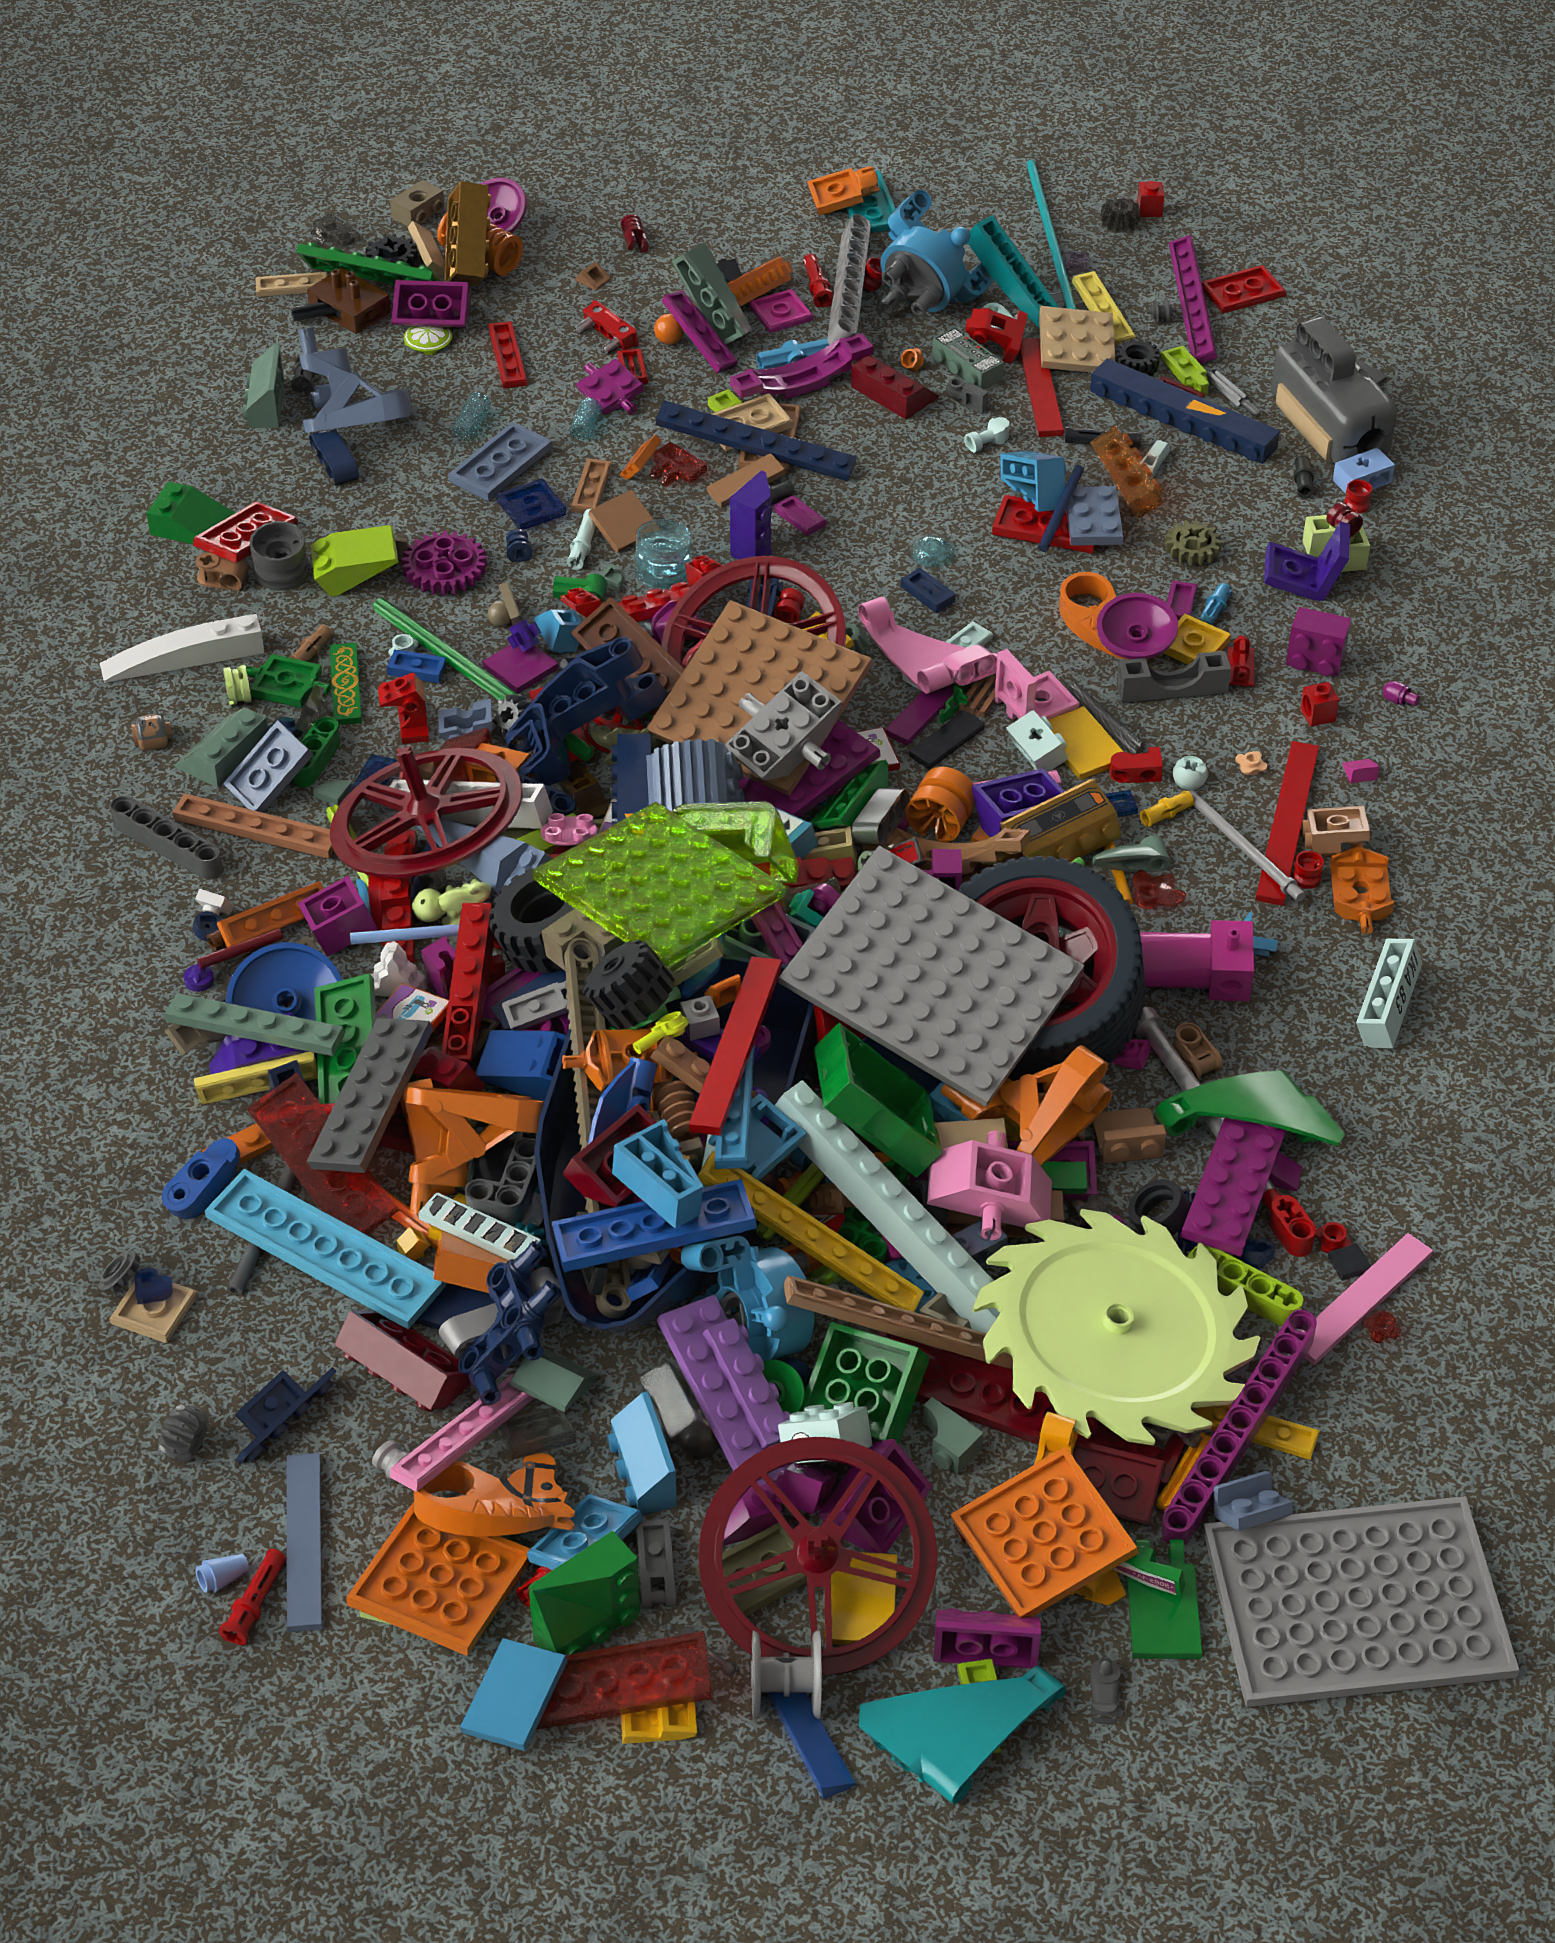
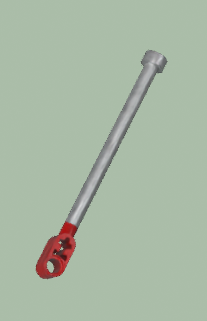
[1134,1007,1316,1257]

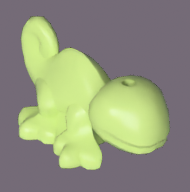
[412,878,491,925]

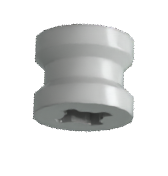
[372,1440,409,1482]

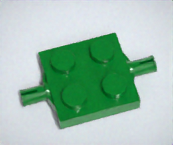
[245,654,331,708]

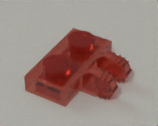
[650,441,707,487]

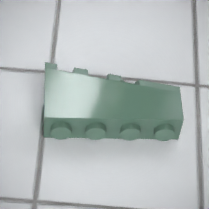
[672,242,752,345]

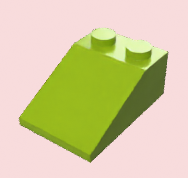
[310,525,398,597]

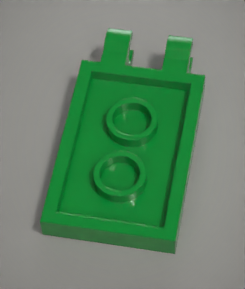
[1126,1539,1202,1659]

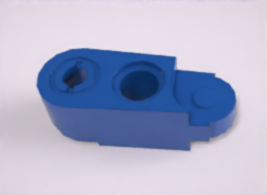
[161,1138,240,1219]

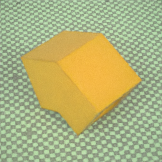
[397,1227,430,1261]

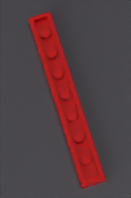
[1255,741,1319,906]
[689,956,782,1136]

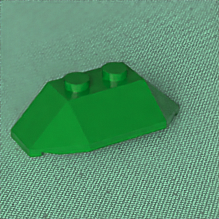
[811,759,888,831]

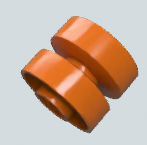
[905,767,976,843]

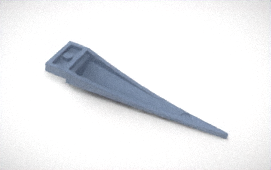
[397,810,552,895]

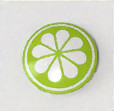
[404,326,453,355]

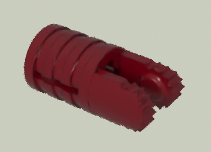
[620,214,649,253]

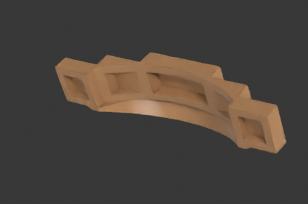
[861,828,1031,875]

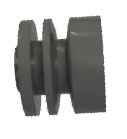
[249,521,310,591]

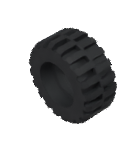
[489,861,608,973]

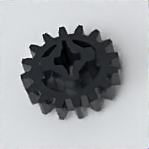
[365,234,418,266]

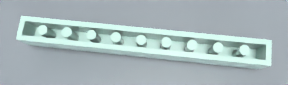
[775,1080,1000,1333]

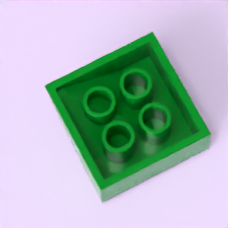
[799,1322,930,1445]
[529,1530,640,1664]

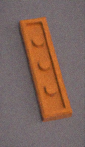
[217,881,324,947]

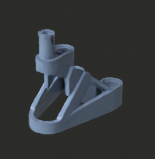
[297,327,413,433]

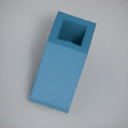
[533,610,582,653]

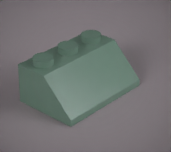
[242,343,284,428]
[174,707,268,787]

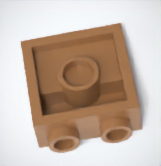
[1302,806,1370,856]

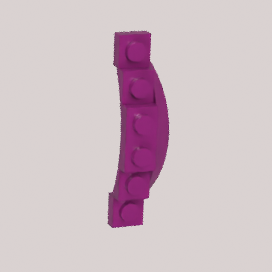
[730,333,873,400]

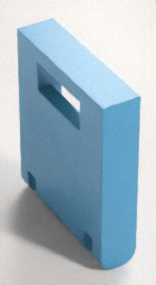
[708,1094,807,1181]

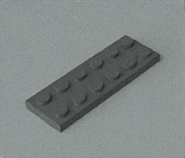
[307,1018,434,1173]

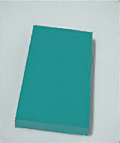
[846,170,896,233]

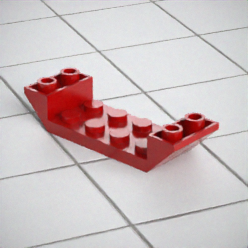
[560,555,722,622]

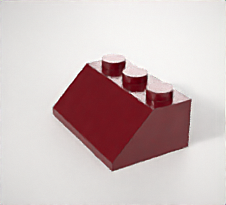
[851,354,939,419]
[563,1103,682,1207]

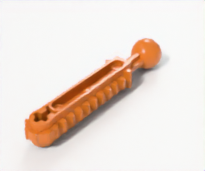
[654,256,793,345]

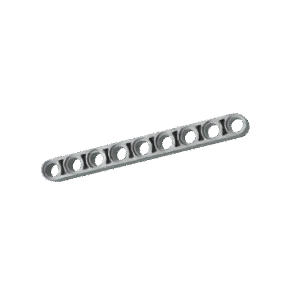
[827,214,871,345]

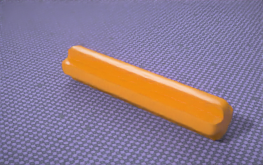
[1156,1432,1212,1512]

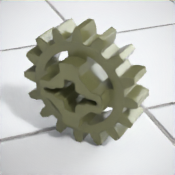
[1165,520,1222,566]

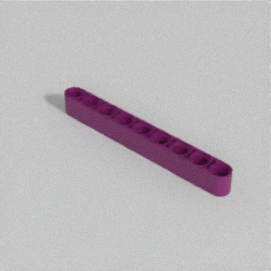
[1161,1310,1317,1545]

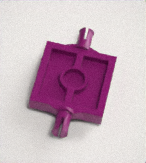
[576,358,644,415]

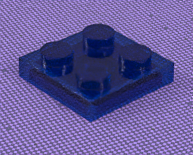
[497,478,566,530]

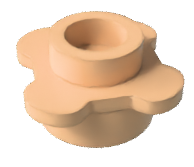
[1235,751,1267,775]

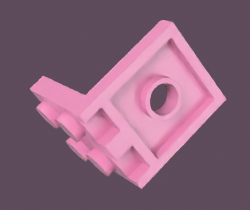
[994,649,1079,720]

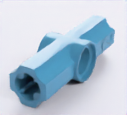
[756,338,829,369]

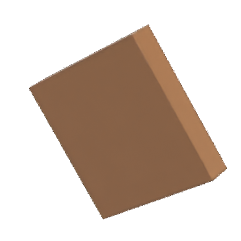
[588,490,660,553]

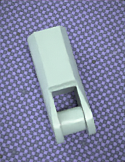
[1137,440,1170,479]

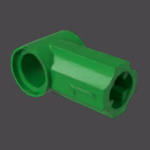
[553,574,608,603]

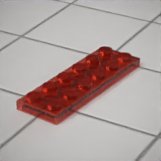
[247,1073,400,1235]
[536,1631,713,1730]

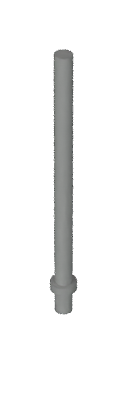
[1189,790,1306,902]

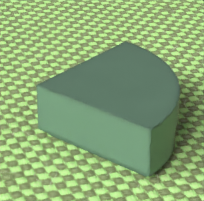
[600,563,623,592]
[313,780,352,805]

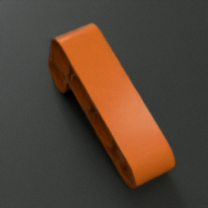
[400,1078,456,1199]

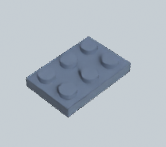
[1066,486,1123,545]
[223,720,314,813]

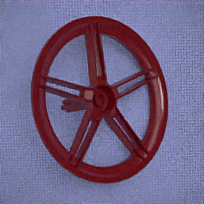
[661,556,846,667]
[330,746,523,878]
[698,1437,937,1675]

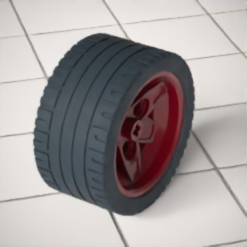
[956,856,1146,1088]

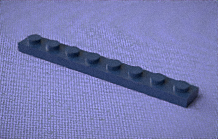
[655,400,856,481]

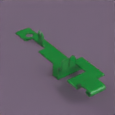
[940,652,996,724]

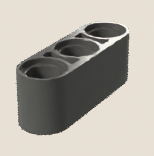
[852,788,910,845]

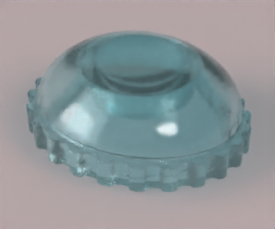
[910,535,954,568]

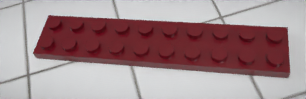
[879,1331,1189,1489]

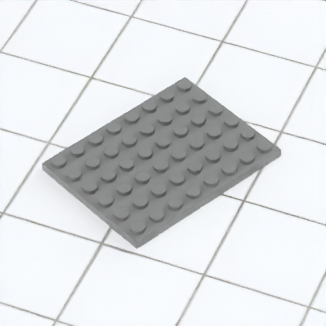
[778,846,1085,1107]
[1203,1496,1520,1707]

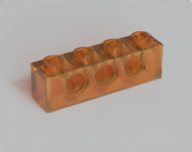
[1090,425,1164,517]

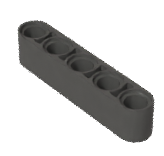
[110,796,223,879]

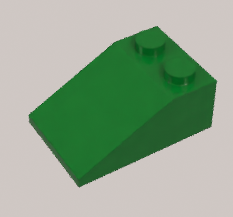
[146,481,235,544]

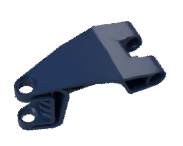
[505,637,667,786]

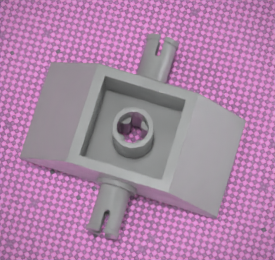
[725,671,842,781]

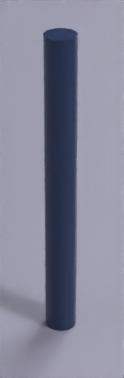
[1038,465,1084,552]

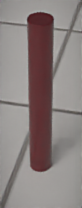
[197,929,283,969]

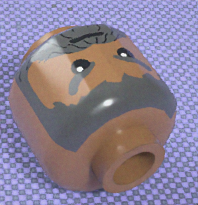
[131,713,173,751]

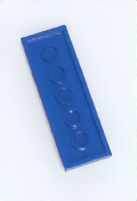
[552,1179,757,1272]

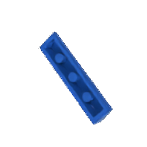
[766,1692,855,1800]

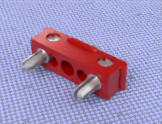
[575,300,639,353]

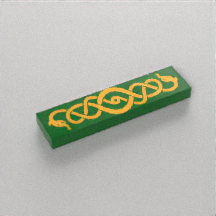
[330,643,362,725]

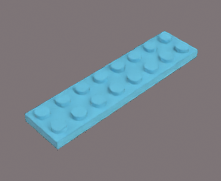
[205,1169,446,1330]

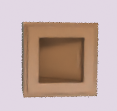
[575,261,612,290]

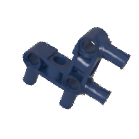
[458,1241,562,1405]

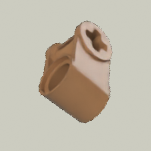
[196,553,249,591]
[1173,1023,1223,1080]

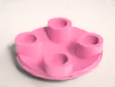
[541,813,598,846]

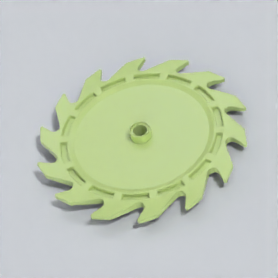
[972,1209,1261,1445]

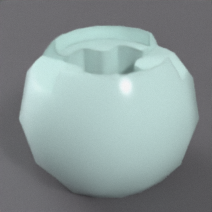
[1173,756,1208,790]

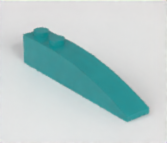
[968,215,1059,329]

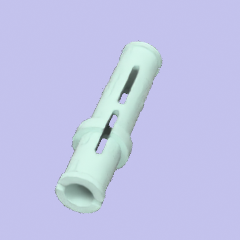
[567,509,596,570]

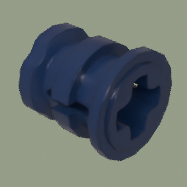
[506,529,533,562]

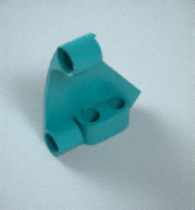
[859,1665,1067,1805]

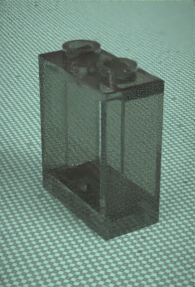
[640,1360,721,1460]

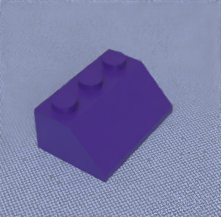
[730,470,772,559]
[972,768,1065,837]

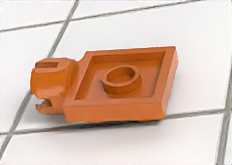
[807,166,880,216]

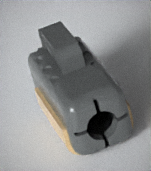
[1271,317,1397,464]

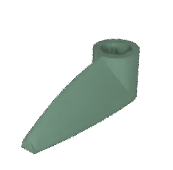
[1092,835,1171,873]

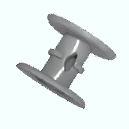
[751,1630,822,1719]

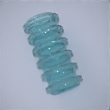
[569,398,601,440]

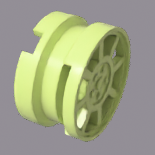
[223,665,252,706]

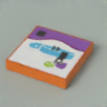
[376,983,449,1032]

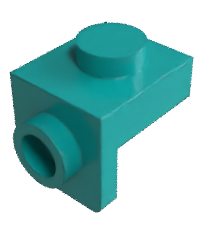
[789,889,824,928]

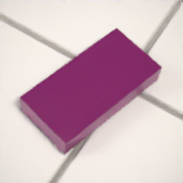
[774,495,827,536]
[1167,580,1198,620]

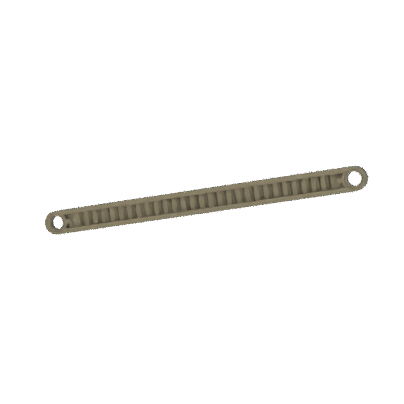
[564,938,632,1319]

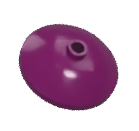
[481,177,527,233]
[1097,593,1178,659]

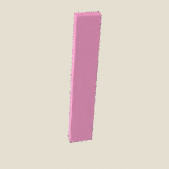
[1301,1233,1433,1365]
[390,1374,535,1492]

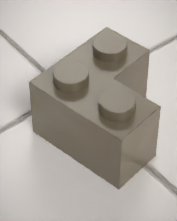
[542,900,629,971]

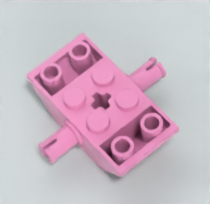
[927,1130,1052,1241]

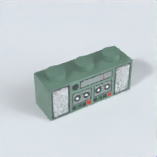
[932,327,1004,389]

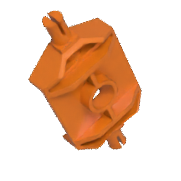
[1330,842,1394,934]
[562,1029,698,1092]

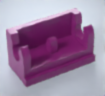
[421,936,456,1000]

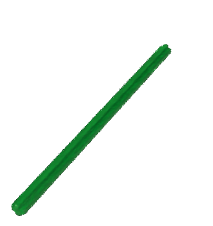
[372,598,595,762]

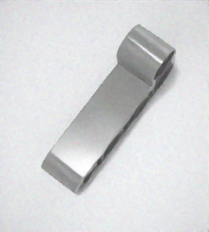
[439,1267,565,1359]

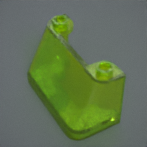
[662,802,799,883]

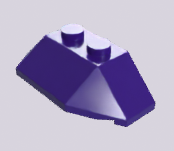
[209,1012,317,1074]

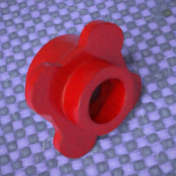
[1315,1222,1351,1253]

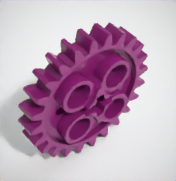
[401,530,487,596]

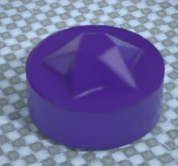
[183,964,214,992]

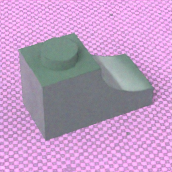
[923,1397,984,1474]

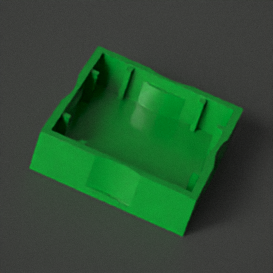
[814,1023,942,1178]

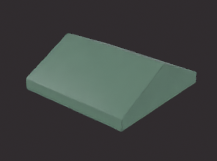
[510,1348,599,1412]

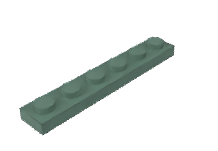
[164,993,345,1056]

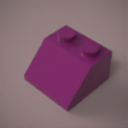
[298,875,378,956]

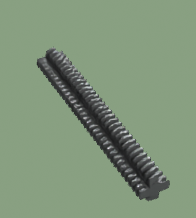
[1067,682,1146,754]

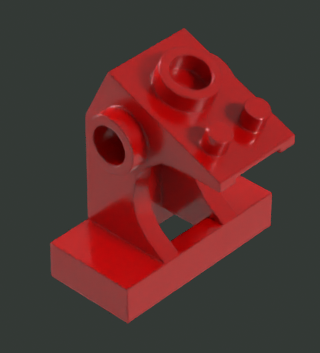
[965,308,1028,363]
[378,672,429,744]

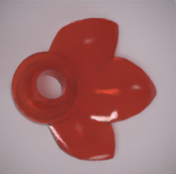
[1131,869,1186,909]

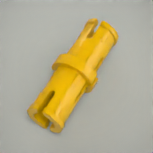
[1139,790,1194,827]

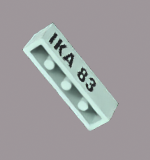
[1356,939,1422,1048]

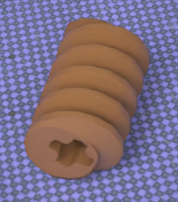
[652,1081,702,1143]

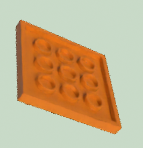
[951,1447,1139,1618]
[346,1502,530,1656]

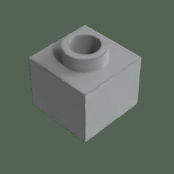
[680,995,720,1041]

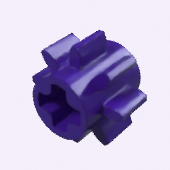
[507,619,542,652]

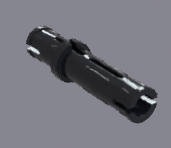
[1065,427,1142,449]

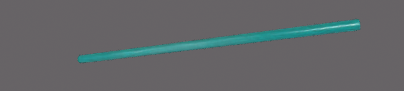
[1026,160,1077,309]

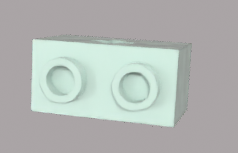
[1006,710,1068,772]

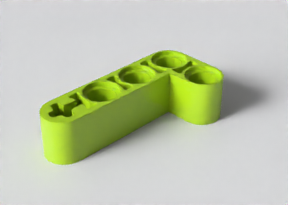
[1187,1245,1303,1326]

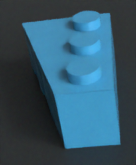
[1000,451,1066,512]
[612,1119,703,1228]

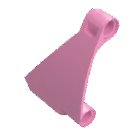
[858,596,998,694]

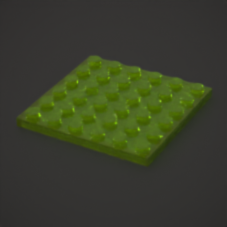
[532,802,787,967]

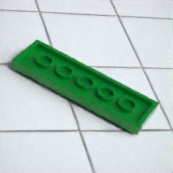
[296,242,440,285]
[314,973,376,1133]

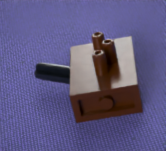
[291,267,391,334]

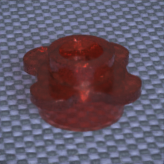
[1363,1311,1401,1343]

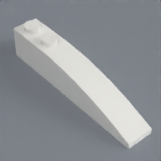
[100,614,264,683]
[389,779,553,829]

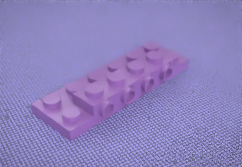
[656,1294,794,1488]

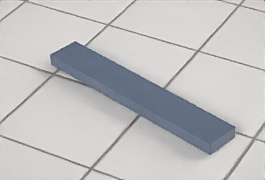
[287,1453,322,1632]

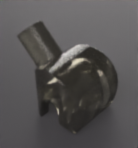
[419,869,463,894]

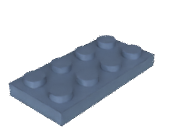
[448,422,552,501]

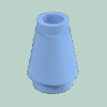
[195,1553,249,1593]

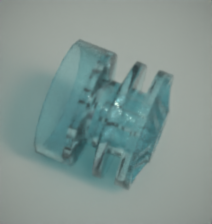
[634,519,692,589]

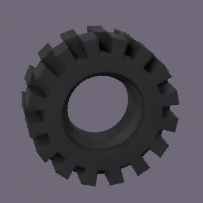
[1115,339,1160,377]

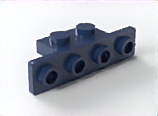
[235,1367,337,1464]

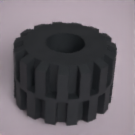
[583,940,675,1030]

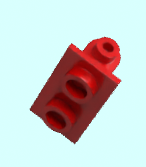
[1227,635,1254,687]

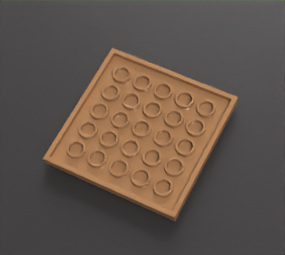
[647,600,873,796]

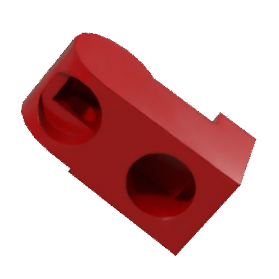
[1109,747,1163,783]

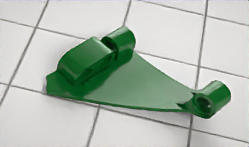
[1155,1070,1345,1147]

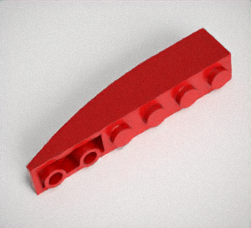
[441,903,495,1062]

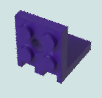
[1264,521,1350,601]

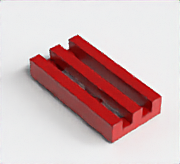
[617,349,648,384]

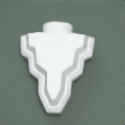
[370,941,427,998]

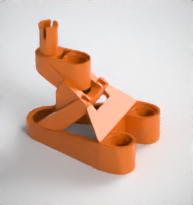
[940,1045,1113,1166]
[406,1086,545,1214]

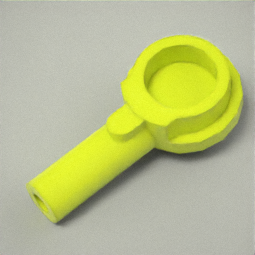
[633,1011,688,1054]

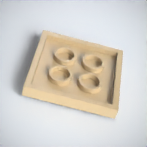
[1039,306,1115,373]

